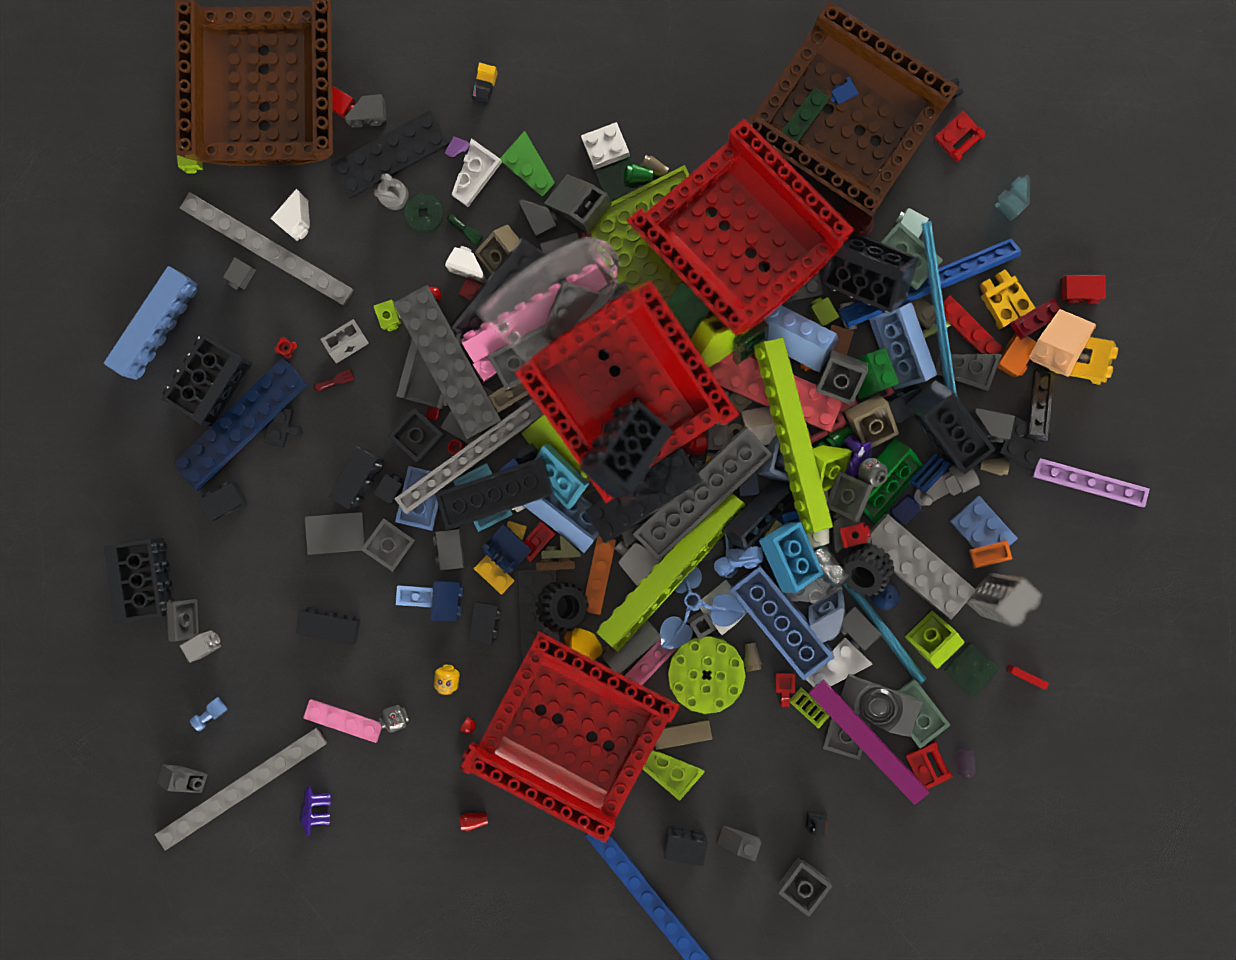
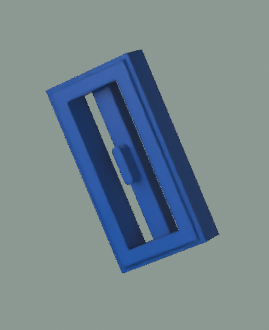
[909,454,950,493]

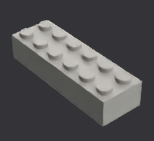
[862,514,976,620]
[966,573,1042,626]

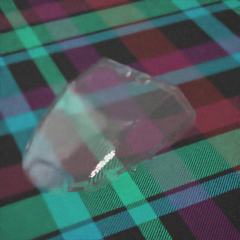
[477,238,620,362]

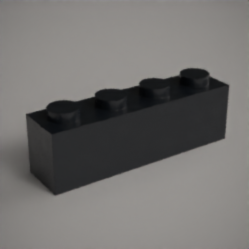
[724,480,795,550]

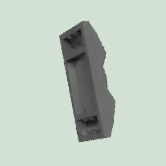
[840,674,923,737]

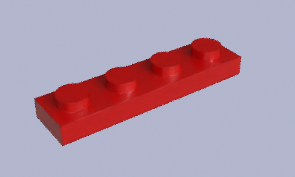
[943,295,1003,354]

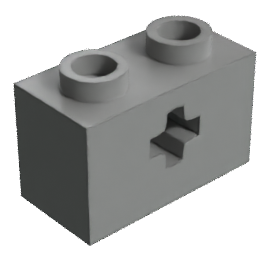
[320,319,369,363]
[180,630,221,663]

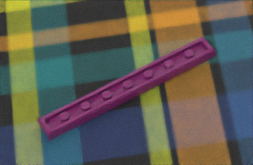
[809,679,929,805]

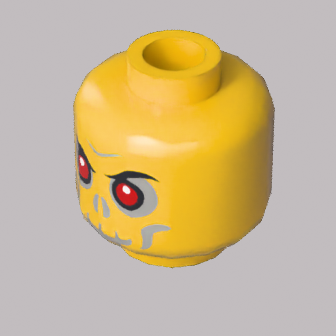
[434,664,460,695]

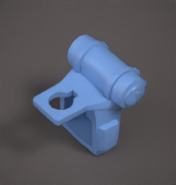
[714,533,764,578]

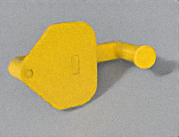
[564,628,603,660]

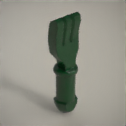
[447,214,484,246]

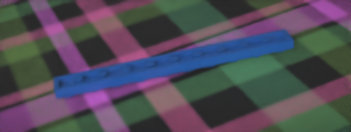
[839,238,1021,328]
[585,833,711,960]

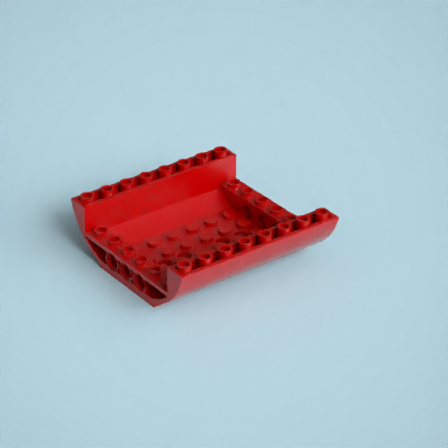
[626,119,854,335]
[515,281,739,503]
[466,631,680,843]

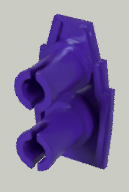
[844,435,872,477]
[299,786,331,836]

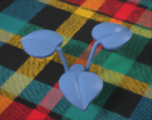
[660,566,745,649]

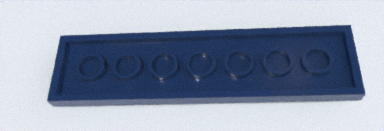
[172,357,308,491]

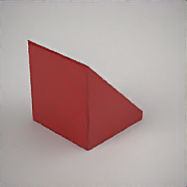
[426,407,441,421]

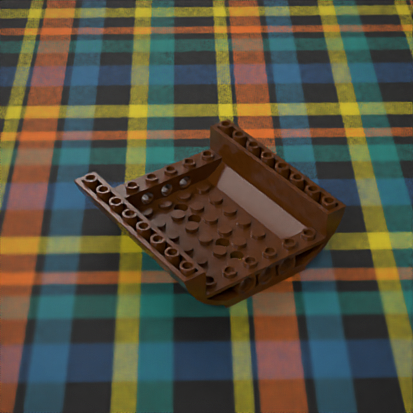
[175,0,333,166]
[747,0,959,217]

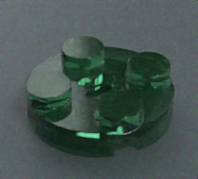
[404,193,443,232]

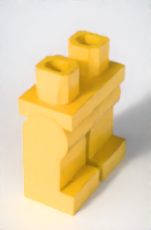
[979,270,1035,330]

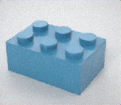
[759,522,824,593]

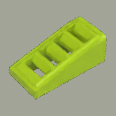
[790,687,830,729]

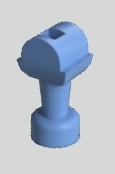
[190,697,228,731]

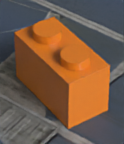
[997,333,1037,378]

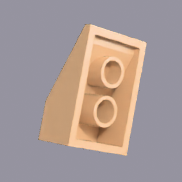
[1029,309,1096,377]

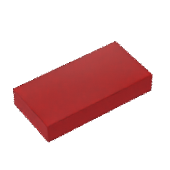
[1006,664,1049,690]

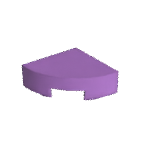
[445,137,471,157]

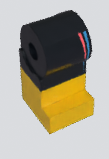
[472,62,498,104]

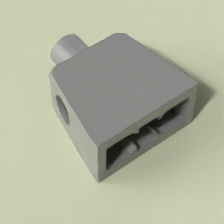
[614,540,662,586]

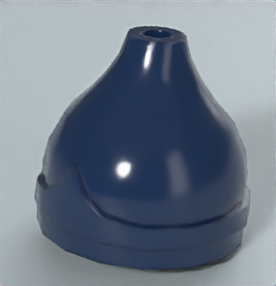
[871,582,900,610]

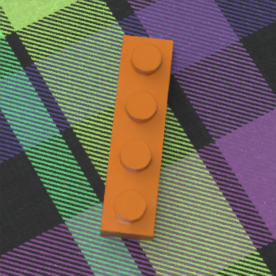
[585,536,616,615]

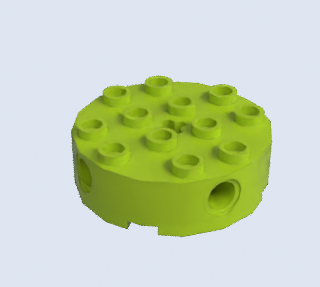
[667,635,746,714]

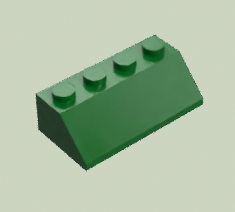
[859,438,923,524]

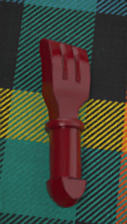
[314,369,355,392]

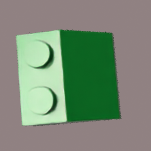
[857,348,899,399]

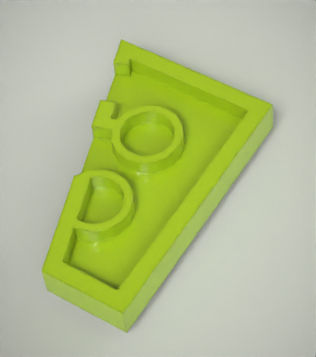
[643,749,705,801]

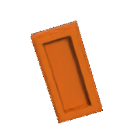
[969,540,1012,569]

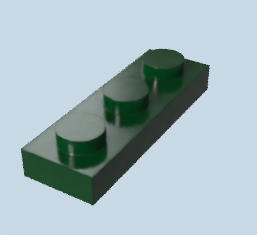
[781,87,830,143]

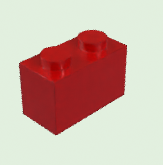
[1061,275,1106,305]

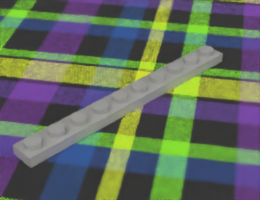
[180,192,354,306]
[394,398,544,514]
[155,727,327,850]

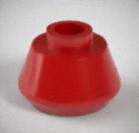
[683,433,707,457]

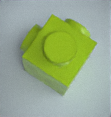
[374,299,402,331]

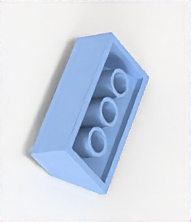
[869,302,938,390]
[753,305,839,373]
[524,495,599,553]

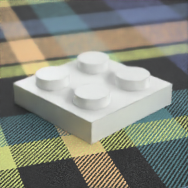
[581,122,630,170]

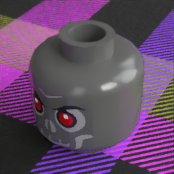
[858,458,888,487]
[379,705,409,733]

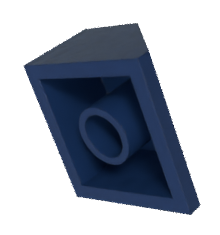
[430,580,464,621]

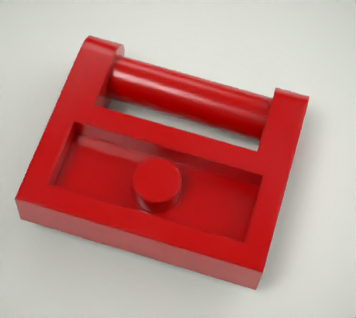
[934,111,986,162]
[905,741,953,789]

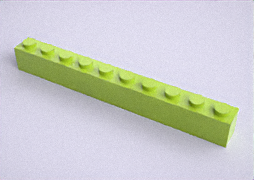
[754,337,833,534]
[596,493,746,652]

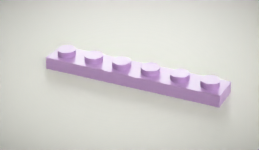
[1031,458,1150,507]

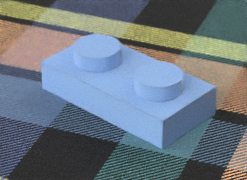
[396,585,433,607]

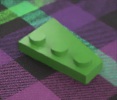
[500,131,555,198]

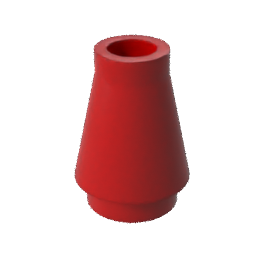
[459,813,488,832]

